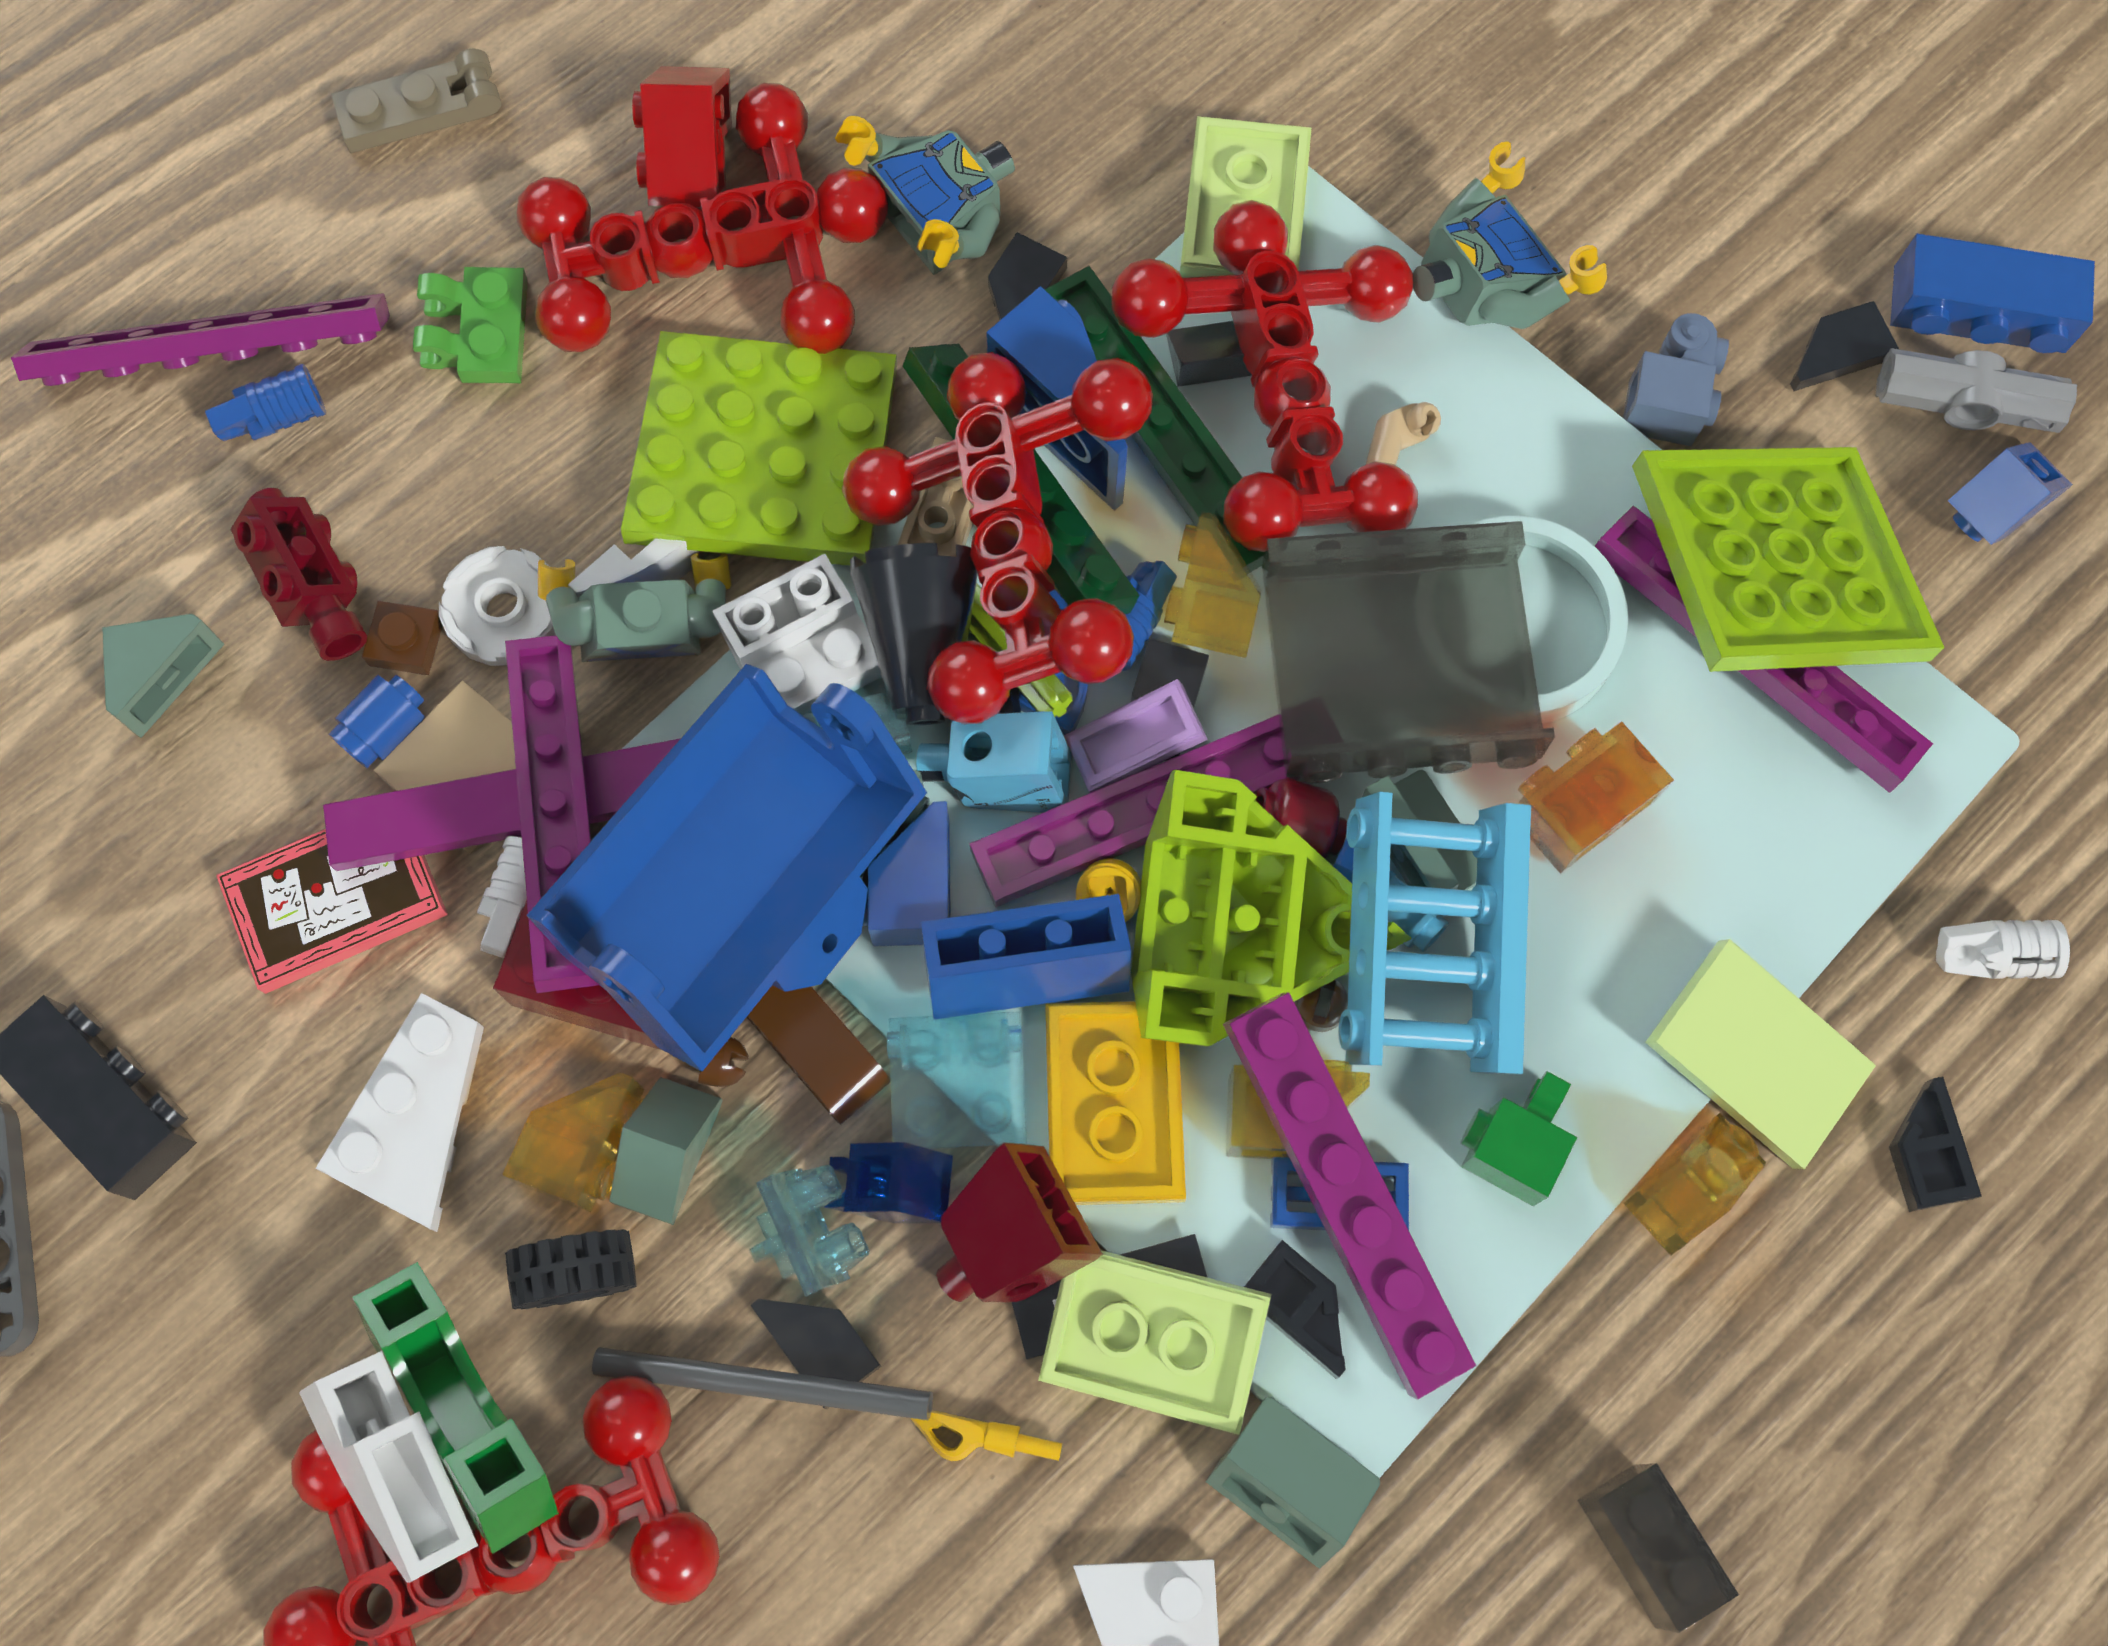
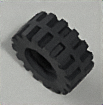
[505,1229,637,1310]

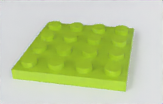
[621,331,897,566]
[1632,447,1945,672]

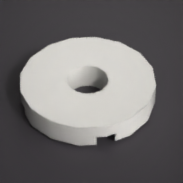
[439,546,556,666]

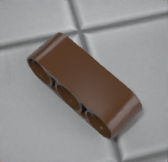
[746,985,891,1125]

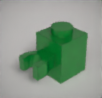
[1460,1071,1578,1206]

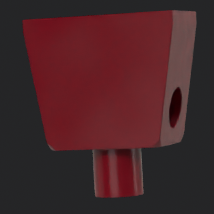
[936,1142,1103,1302]

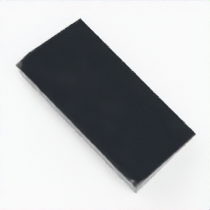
[1166,321,1285,387]

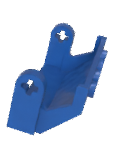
[526,664,927,1072]

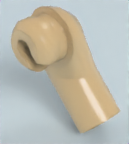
[1365,402,1441,465]

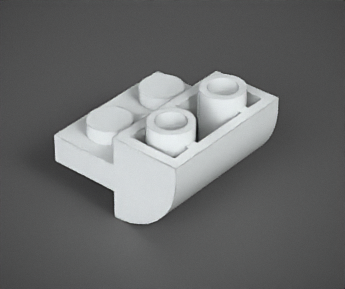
[712,554,882,717]

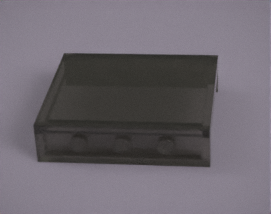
[1262,521,1555,783]

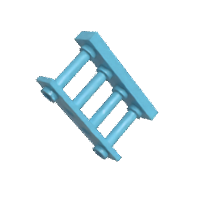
[1338,792,1531,1074]

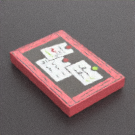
[216,829,448,994]

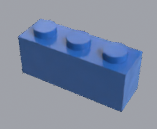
[1890,234,2095,353]
[921,894,1131,1020]

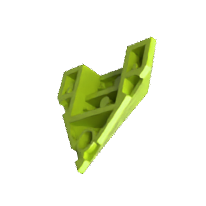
[1131,770,1412,1046]

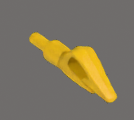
[910,1410,1063,1461]

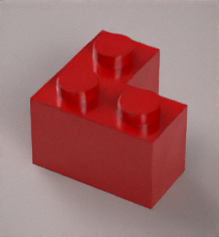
[632,66,732,207]

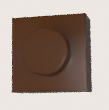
[362,601,443,676]

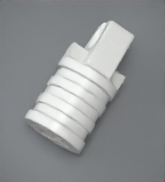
[477,836,527,958]
[1936,920,2070,979]

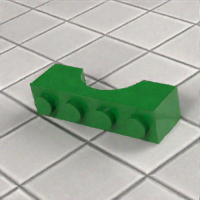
[352,1262,559,1554]

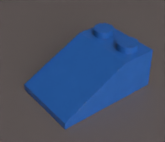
[986,286,1128,511]

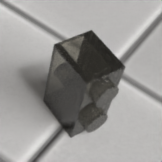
[1577,1463,1739,1633]

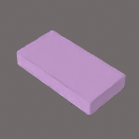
[1064,679,1208,793]

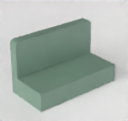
[1362,770,1477,890]
[1205,1397,1380,1569]

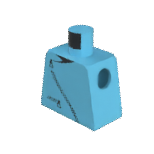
[916,711,1072,813]

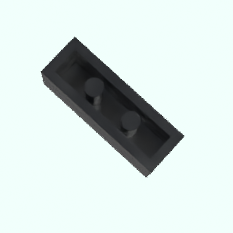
[0,995,197,1200]

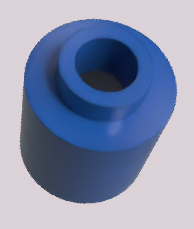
[328,675,425,769]

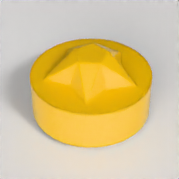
[1076,858,1141,922]

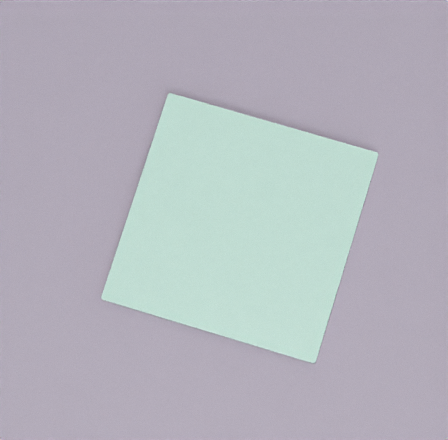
[622,166,2020,1478]

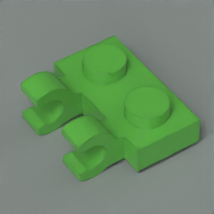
[413,267,528,383]

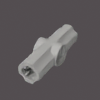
[1875,348,2077,433]

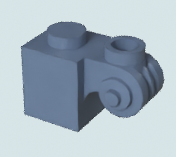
[1623,313,1729,446]

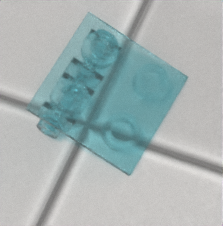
[887,1011,1027,1151]

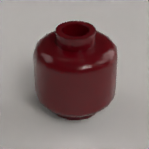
[1255,778,1347,859]

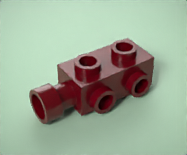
[230,488,367,661]

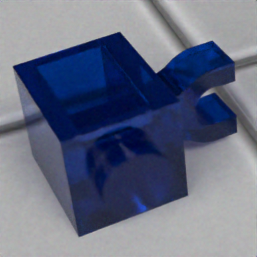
[824,1142,953,1223]

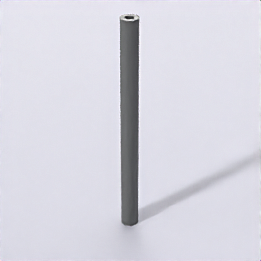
[592,1347,933,1420]

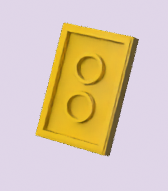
[1045,1001,1186,1205]

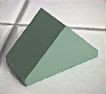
[102,614,224,738]
[609,1077,723,1225]

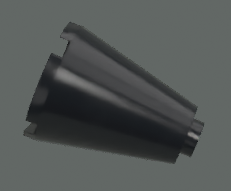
[850,543,978,725]

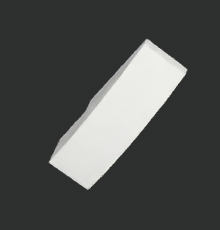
[299,1351,478,1583]

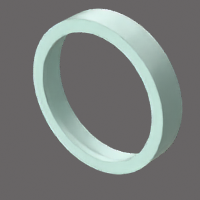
[1408,515,1628,726]

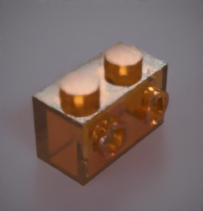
[1517,721,1674,874]

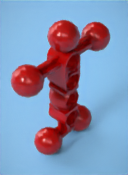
[516,83,888,354]
[1112,200,1418,552]
[842,352,1153,725]
[263,1375,720,1646]

